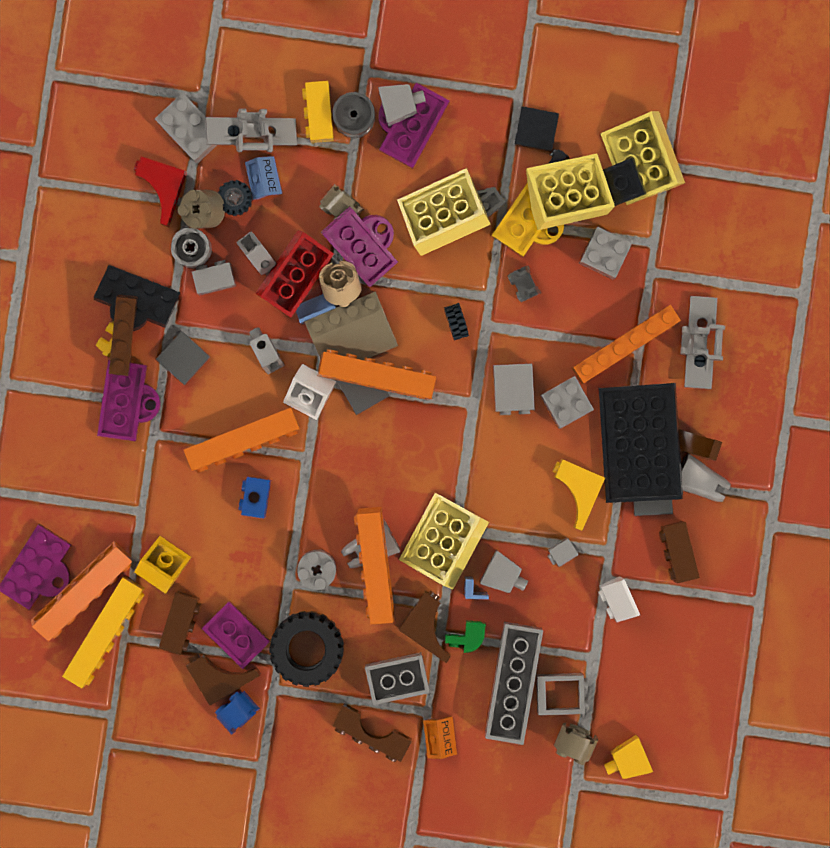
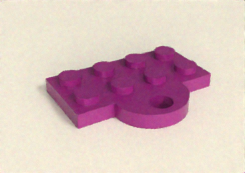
[378,83,450,169]
[321,206,398,287]
[97,360,161,441]
[0,524,72,610]

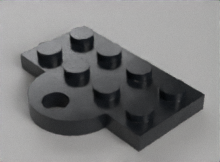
[93,265,180,331]

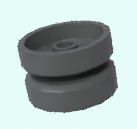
[332,92,375,139]

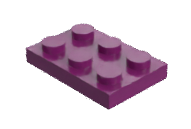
[202,601,270,669]

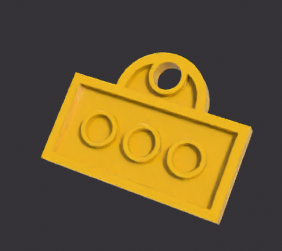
[492,183,564,257]

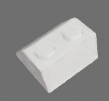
[283,364,336,420]
[598,576,640,622]

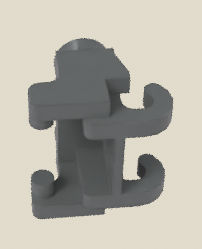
[508,266,541,302]

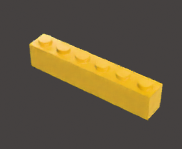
[62,576,145,688]

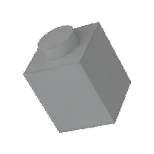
[547,538,579,567]

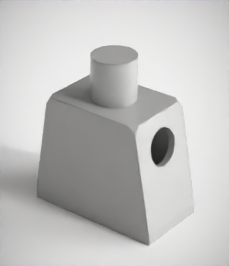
[378,84,426,126]
[236,231,276,276]
[249,327,285,374]
[480,550,528,593]

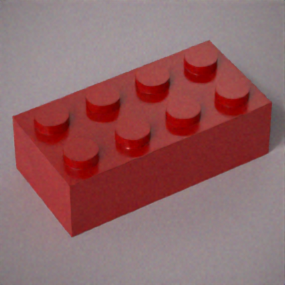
[255,230,334,317]

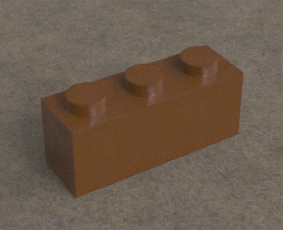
[659,521,700,584]
[159,591,201,655]

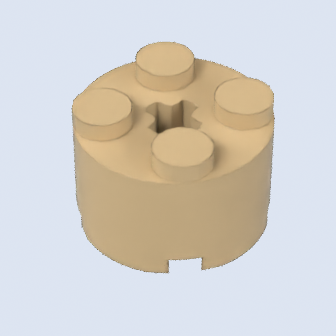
[319,261,362,307]

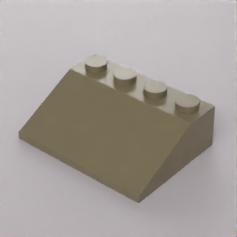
[304,291,398,360]

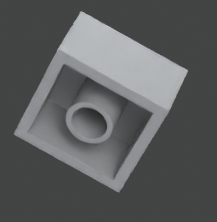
[579,227,632,280]
[540,376,594,429]

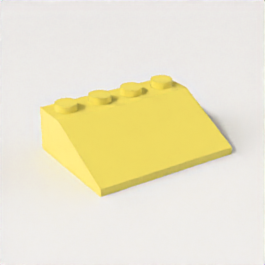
[600,111,685,205]
[526,154,615,230]
[397,168,491,256]
[399,493,489,589]

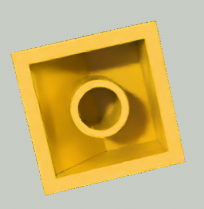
[134,536,191,594]

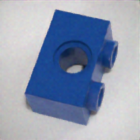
[239,477,271,518]

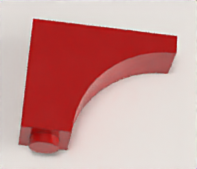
[134,156,187,227]

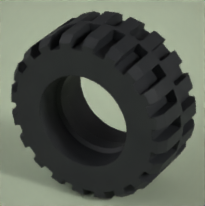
[269,611,344,687]

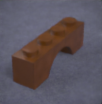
[109,294,138,376]
[333,703,412,762]

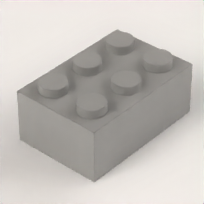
[155,92,217,164]
[365,652,430,705]

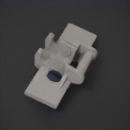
[205,109,297,152]
[680,296,725,389]

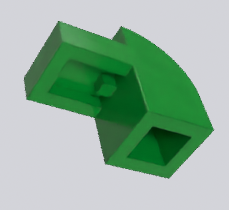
[445,620,486,653]

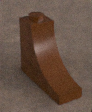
[679,429,722,461]
[399,591,451,663]
[186,654,261,706]

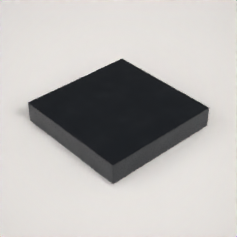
[514,106,559,152]
[603,158,646,206]

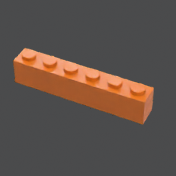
[572,305,681,384]
[317,349,436,400]
[184,407,300,473]
[354,507,395,625]
[31,541,132,642]

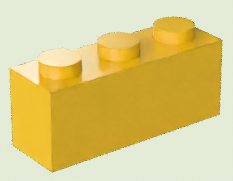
[302,81,334,143]

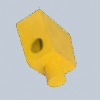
[604,735,653,779]

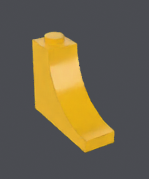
[552,459,605,531]

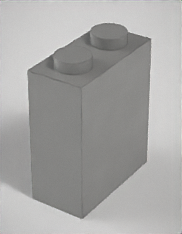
[493,364,535,415]

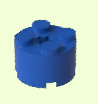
[215,690,260,735]

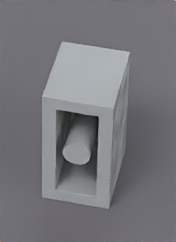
[192,260,236,296]

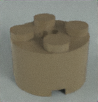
[319,184,364,220]
[178,190,225,229]
[554,723,598,765]

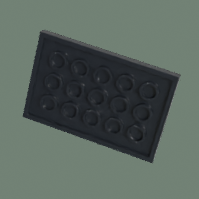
[599,383,683,503]

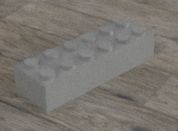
[484,622,543,745]

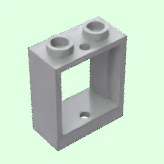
[536,673,588,715]

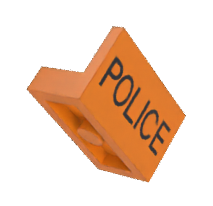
[423,716,457,759]

